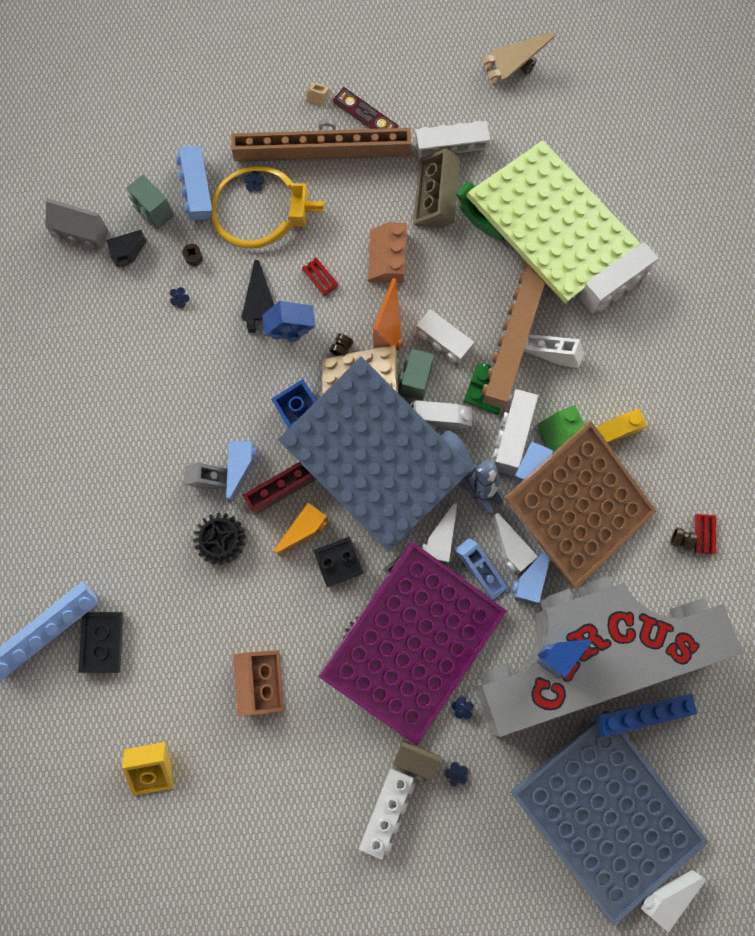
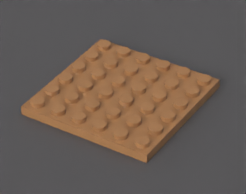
[504,421,657,589]

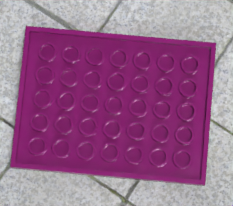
[318,541,507,746]

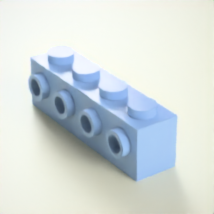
[175,146,212,221]

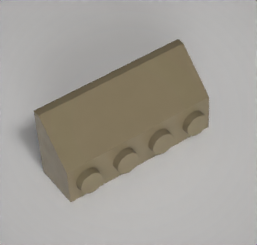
[413,148,460,228]

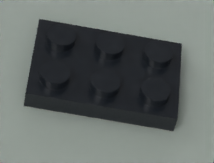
[78,612,124,673]

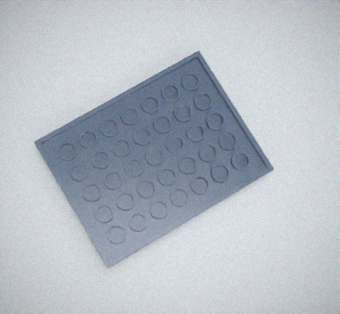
[278,356,473,552]
[510,711,708,926]

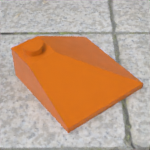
[373,278,403,351]

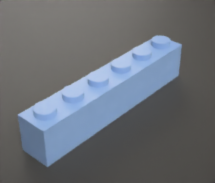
[0,581,99,681]

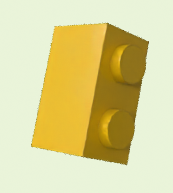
[122,742,173,796]

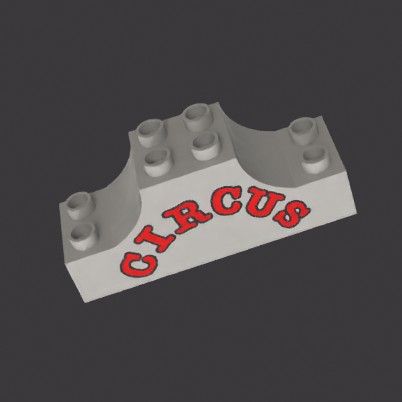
[475,576,743,737]

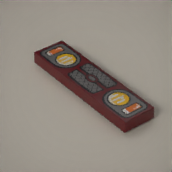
[333,87,399,129]

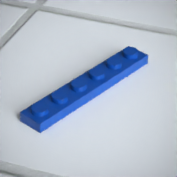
[595,694,697,737]

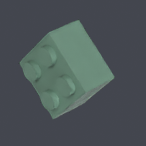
[126,174,174,229]
[399,349,434,401]

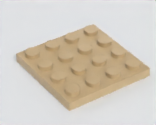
[322,345,398,395]

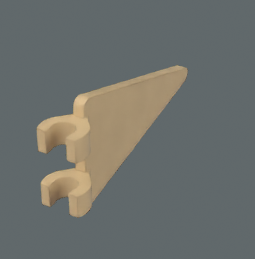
[481,32,555,84]

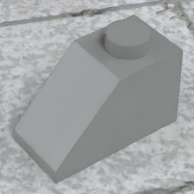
[184,462,228,488]

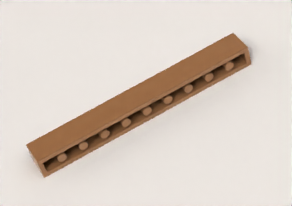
[231,128,411,161]
[481,261,545,410]

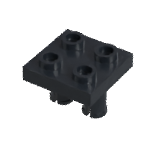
[313,537,363,588]

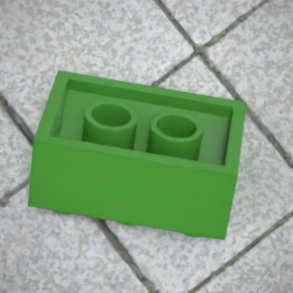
[537,405,584,453]

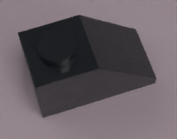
[106,230,147,267]

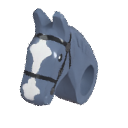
[439,430,503,513]

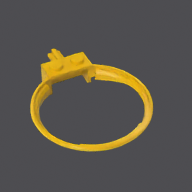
[211,166,325,249]

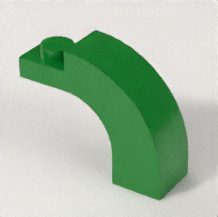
[456,181,505,240]

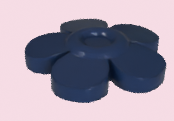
[244,171,264,191]
[170,287,190,308]
[452,696,473,719]
[445,762,468,787]

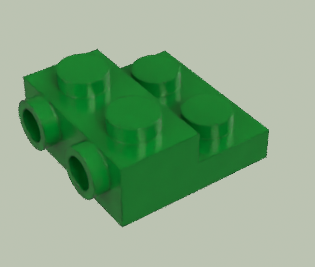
[463,363,501,415]

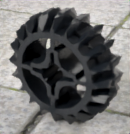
[193,513,246,565]

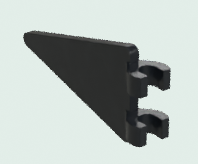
[241,260,274,333]

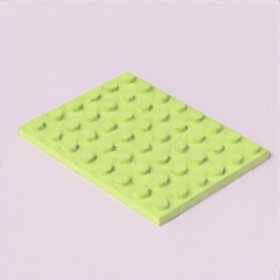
[466,140,640,304]

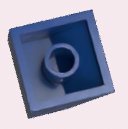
[537,639,591,679]

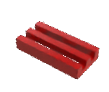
[302,257,338,296]
[695,514,716,554]

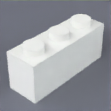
[416,309,474,365]

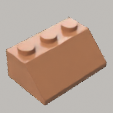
[368,222,407,283]
[233,651,284,717]

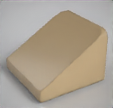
[306,83,330,107]

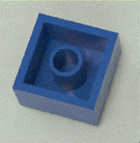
[262,301,315,341]
[271,379,317,428]

